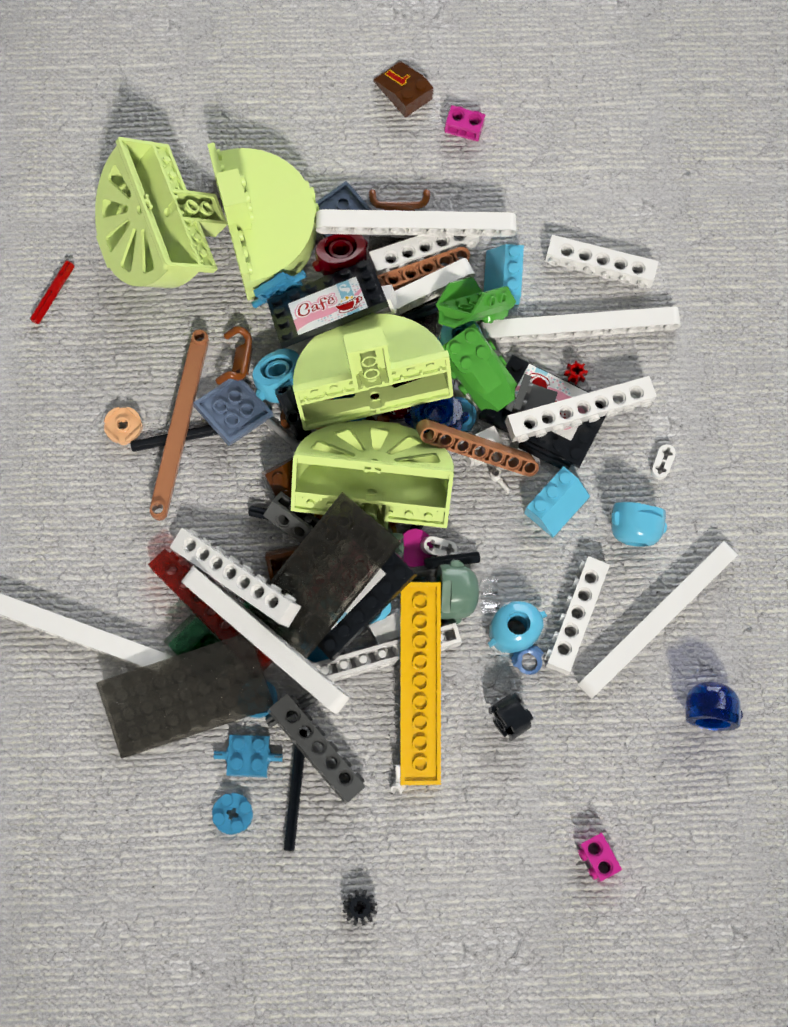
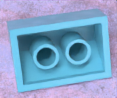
[483,244,524,305]
[524,466,590,538]

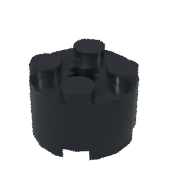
[488,693,533,741]

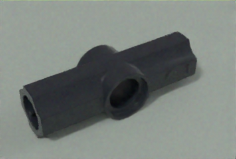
[275,385,312,441]

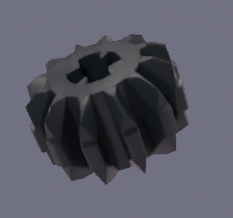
[343,890,377,926]

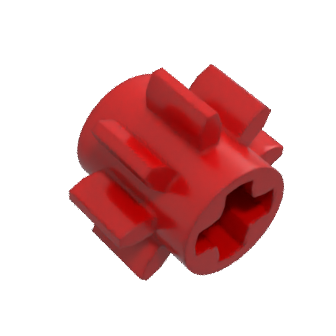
[564,361,588,385]

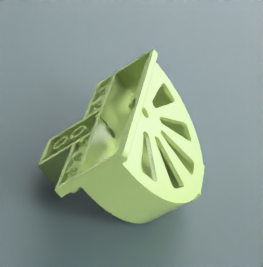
[95,137,228,288]
[207,143,319,301]
[293,313,453,431]
[291,419,454,534]

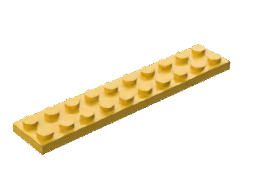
[400,582,441,785]

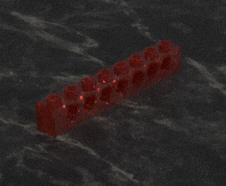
[148,549,273,677]

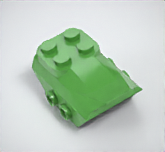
[436,277,516,328]
[443,323,518,412]

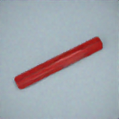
[30,261,75,324]

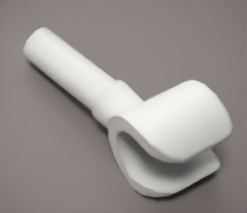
[490,467,510,493]
[391,765,406,795]

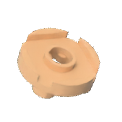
[104,407,143,445]

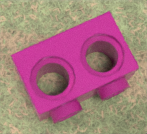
[445,105,485,142]
[577,833,622,882]

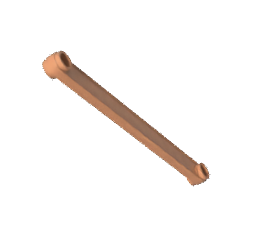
[150,329,209,521]

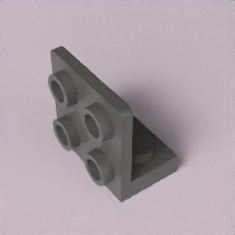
[511,374,558,424]

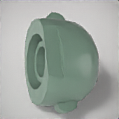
[436,560,479,625]

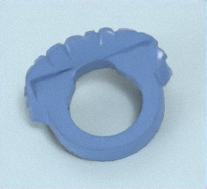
[511,645,544,675]

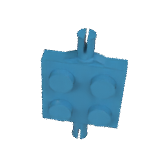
[252,270,307,308]
[214,735,283,778]

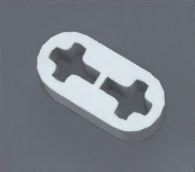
[651,444,676,480]
[420,536,457,556]

